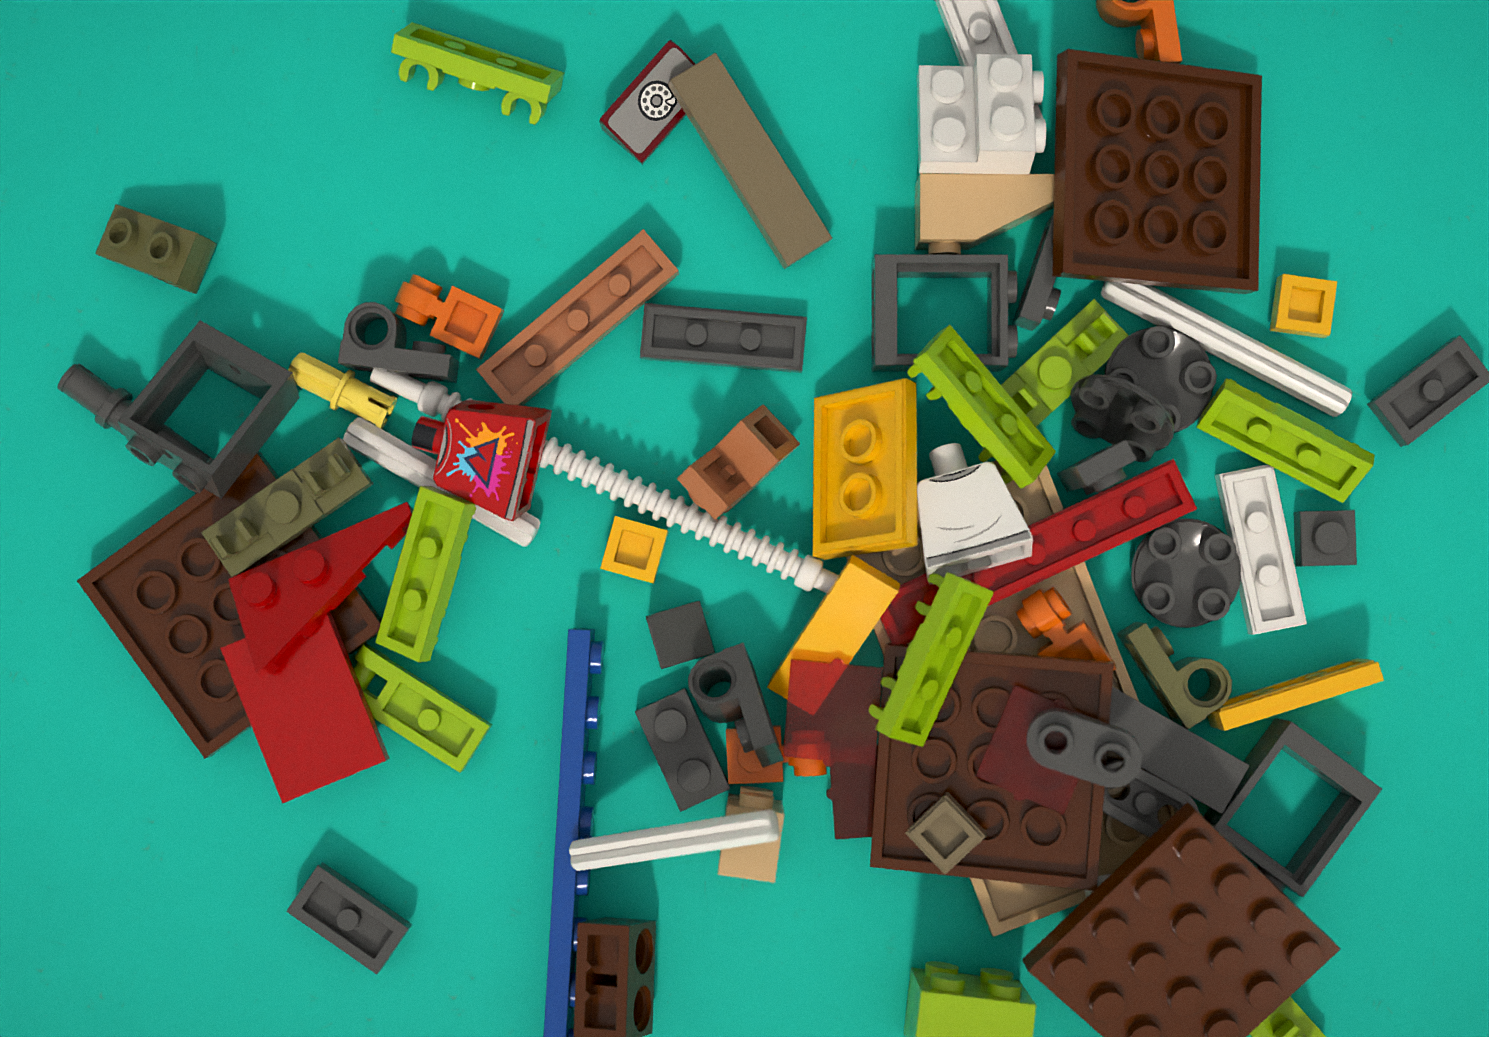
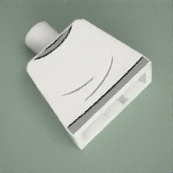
[917,443,1033,585]

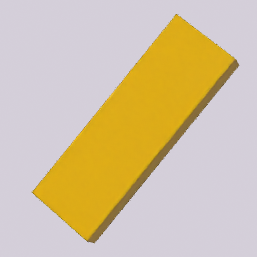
[767,555,900,715]
[1207,658,1384,731]

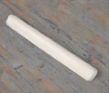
[1101,281,1353,417]

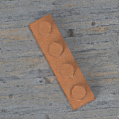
[476,229,679,406]

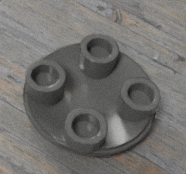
[1104,326,1217,433]
[1071,374,1174,462]
[1131,518,1241,628]

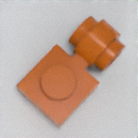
[394,274,504,360]
[1016,587,1117,671]
[726,725,832,784]

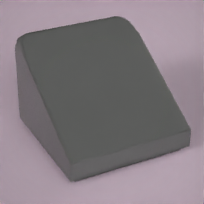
[646,600,715,669]

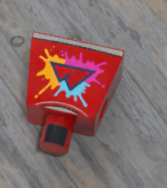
[412,400,552,521]

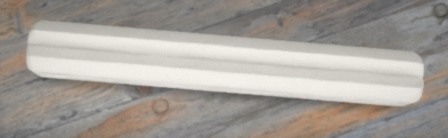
[343,417,541,547]
[569,810,780,871]

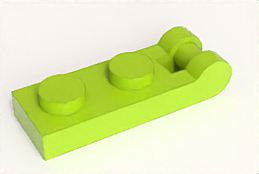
[354,644,493,773]

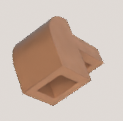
[677,404,800,520]

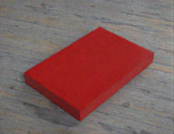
[220,611,390,804]

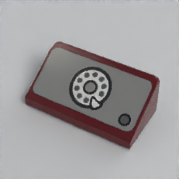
[599,40,696,165]

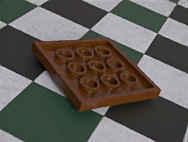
[1052,49,1262,294]
[77,452,382,759]
[870,643,1114,891]
[1022,802,1340,1037]

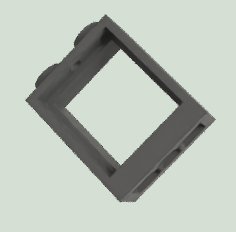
[871,255,1018,372]
[118,320,300,499]
[1204,718,1382,897]

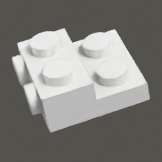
[917,54,1046,175]

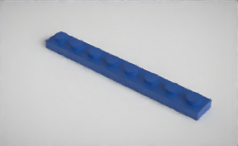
[543,628,604,1037]

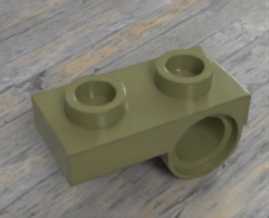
[95,204,217,294]

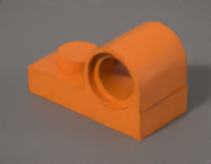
[1096,0,1182,64]

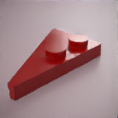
[228,502,413,679]

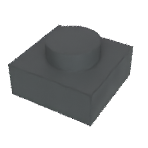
[1294,510,1357,567]

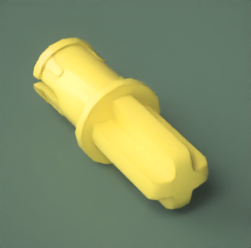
[288,353,397,429]

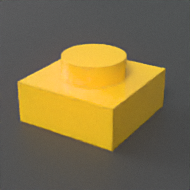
[1270,274,1337,338]
[600,516,669,584]

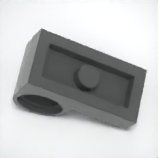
[338,302,459,383]
[688,643,784,767]

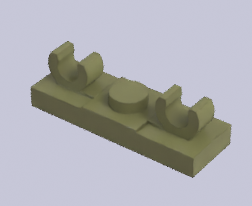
[201,437,373,577]

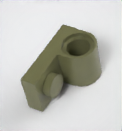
[1116,622,1232,730]

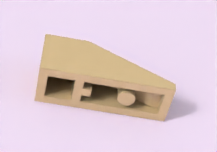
[915,173,1055,255]

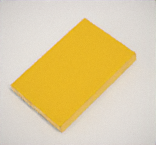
[813,378,917,560]

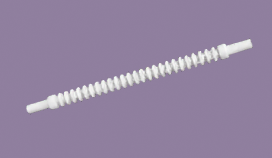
[370,368,838,593]

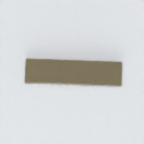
[668,53,832,269]

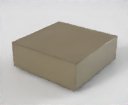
[905,792,987,874]

